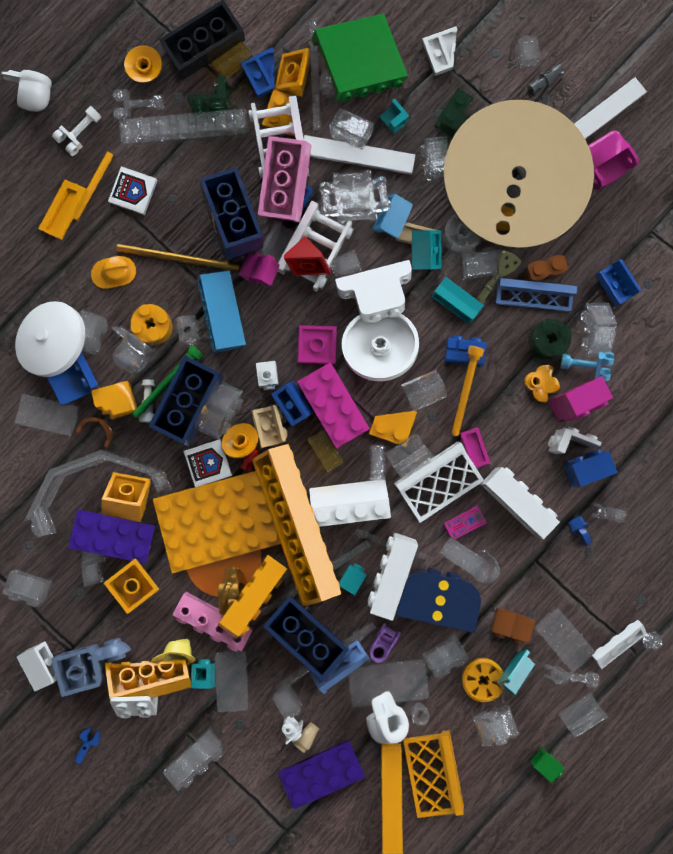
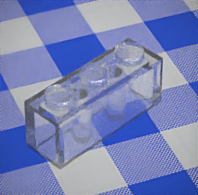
[163,728,225,791]

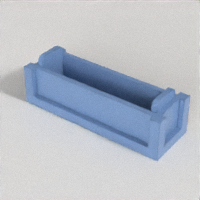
[310,640,371,694]

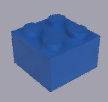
[563,449,618,487]

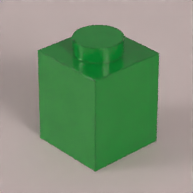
[530,747,564,783]

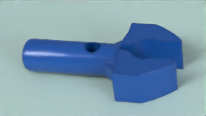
[74,727,101,764]

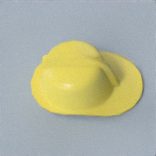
[151,639,195,664]

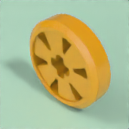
[461,658,504,702]

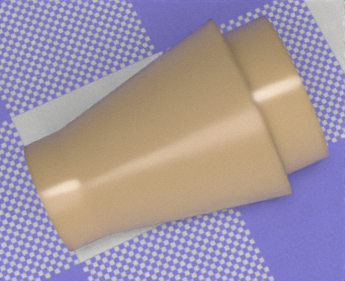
[292,722,319,753]

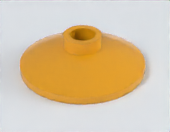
[124,45,162,83]
[222,423,258,458]

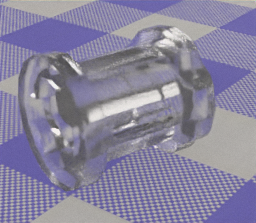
[410,703,430,726]

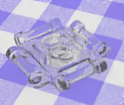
[319,170,391,224]

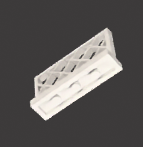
[394,442,484,523]

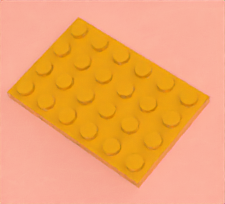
[153,471,281,573]

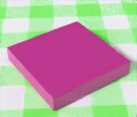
[298,325,337,365]

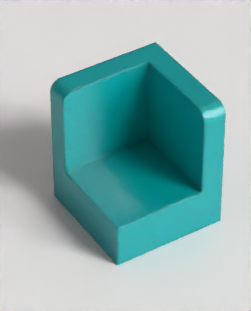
[380,99,409,134]

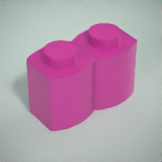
[238,252,280,286]

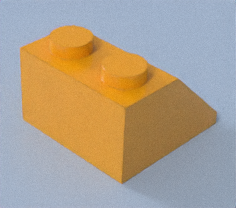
[101,472,151,522]
[104,558,159,614]

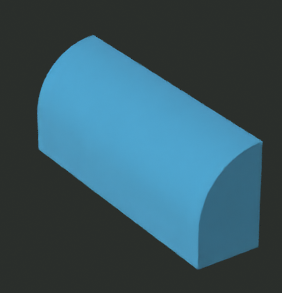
[197,271,246,353]

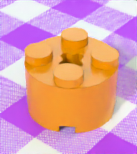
[131,304,173,346]

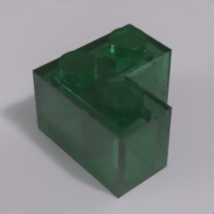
[435,88,474,138]

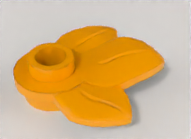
[524,365,560,403]

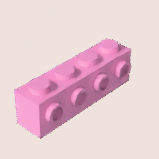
[173,592,254,652]

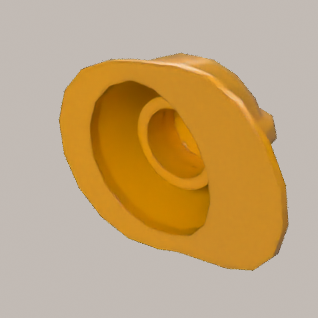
[91,256,136,289]

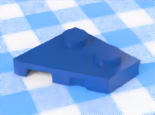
[240,47,275,98]

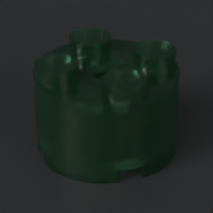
[528,319,572,359]

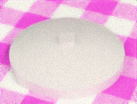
[15,301,85,377]
[342,314,419,381]

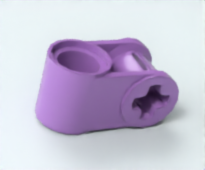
[369,623,401,663]

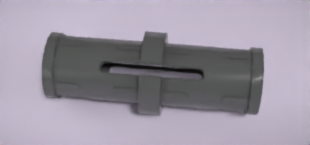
[527,63,565,96]

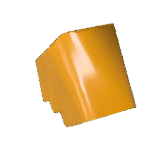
[91,381,137,419]

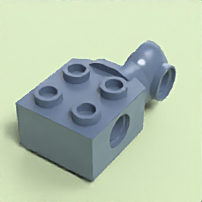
[52,637,131,697]

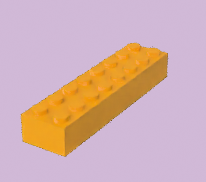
[252,444,341,607]

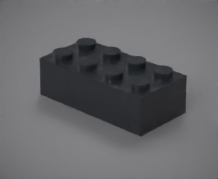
[159,0,246,80]

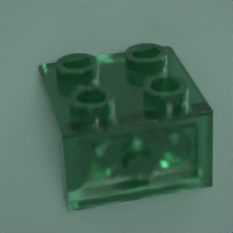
[187,76,230,115]

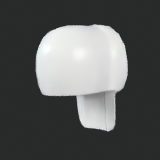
[1,70,52,112]
[366,691,409,744]

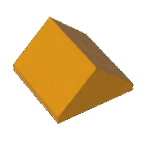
[275,48,311,97]

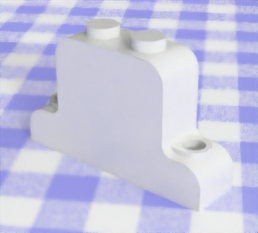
[335,260,411,323]

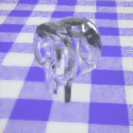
[112,326,156,374]

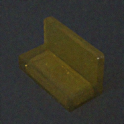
[211,42,253,81]
[307,430,344,472]

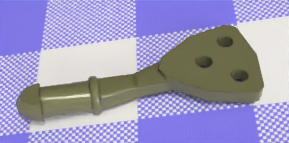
[477,251,521,304]

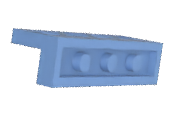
[495,278,577,312]

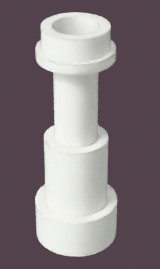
[139,379,155,423]

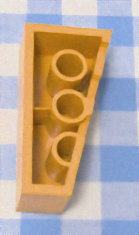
[218,555,287,639]
[105,660,191,699]

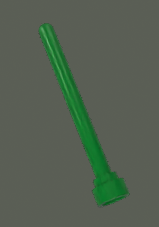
[133,345,203,418]

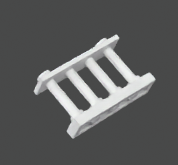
[249,96,310,179]
[277,201,354,292]

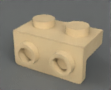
[251,404,287,448]

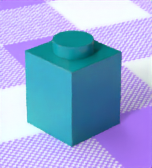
[339,563,366,595]

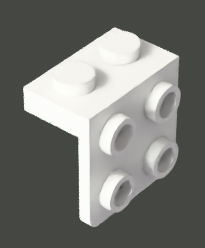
[548,427,602,454]
[110,696,158,718]

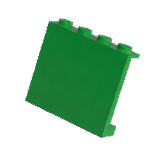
[311,14,408,102]

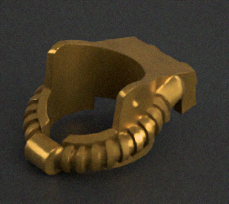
[218,567,246,615]

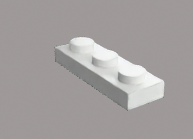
[592,620,647,669]

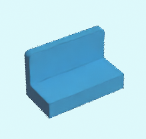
[372,194,413,238]

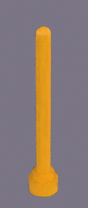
[452,346,484,436]

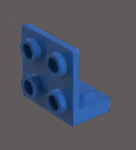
[47,352,98,406]

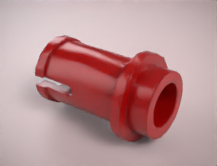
[240,448,259,472]

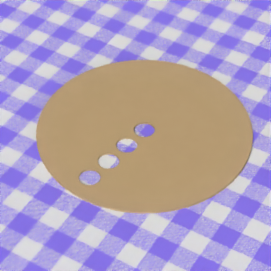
[444,100,594,248]

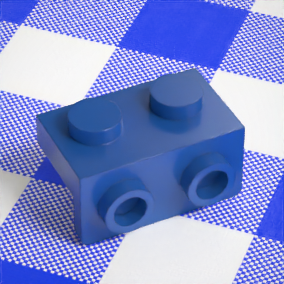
[595,259,641,307]

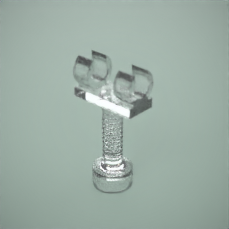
[113,89,164,120]
[543,665,599,688]

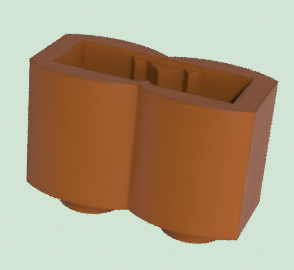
[523,255,568,282]
[490,607,536,645]

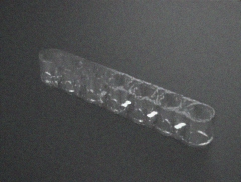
[119,109,249,144]

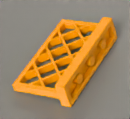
[403,730,464,818]

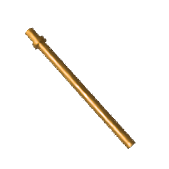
[116,244,240,272]

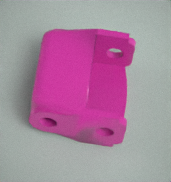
[588,130,639,190]

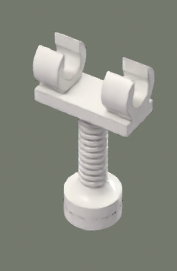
[52,106,102,156]

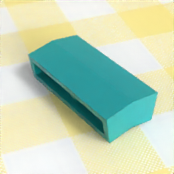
[431,277,484,324]

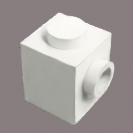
[256,361,279,390]

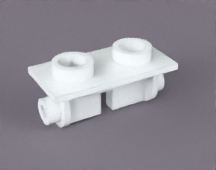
[282,715,303,745]

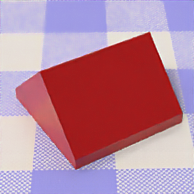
[284,236,331,276]

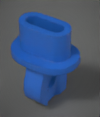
[568,516,591,547]

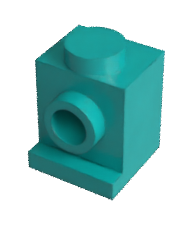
[191,659,216,689]

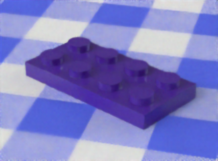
[68,509,155,564]
[278,739,365,809]

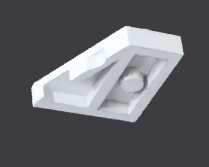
[422,27,457,76]

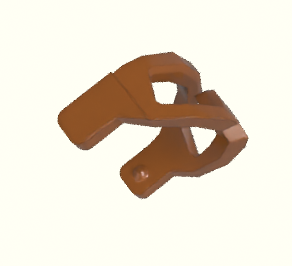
[76,417,113,448]

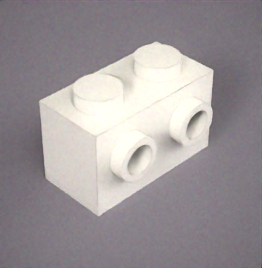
[17,641,57,691]

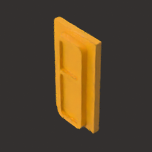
[38,180,88,240]

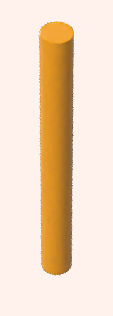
[73,151,114,221]

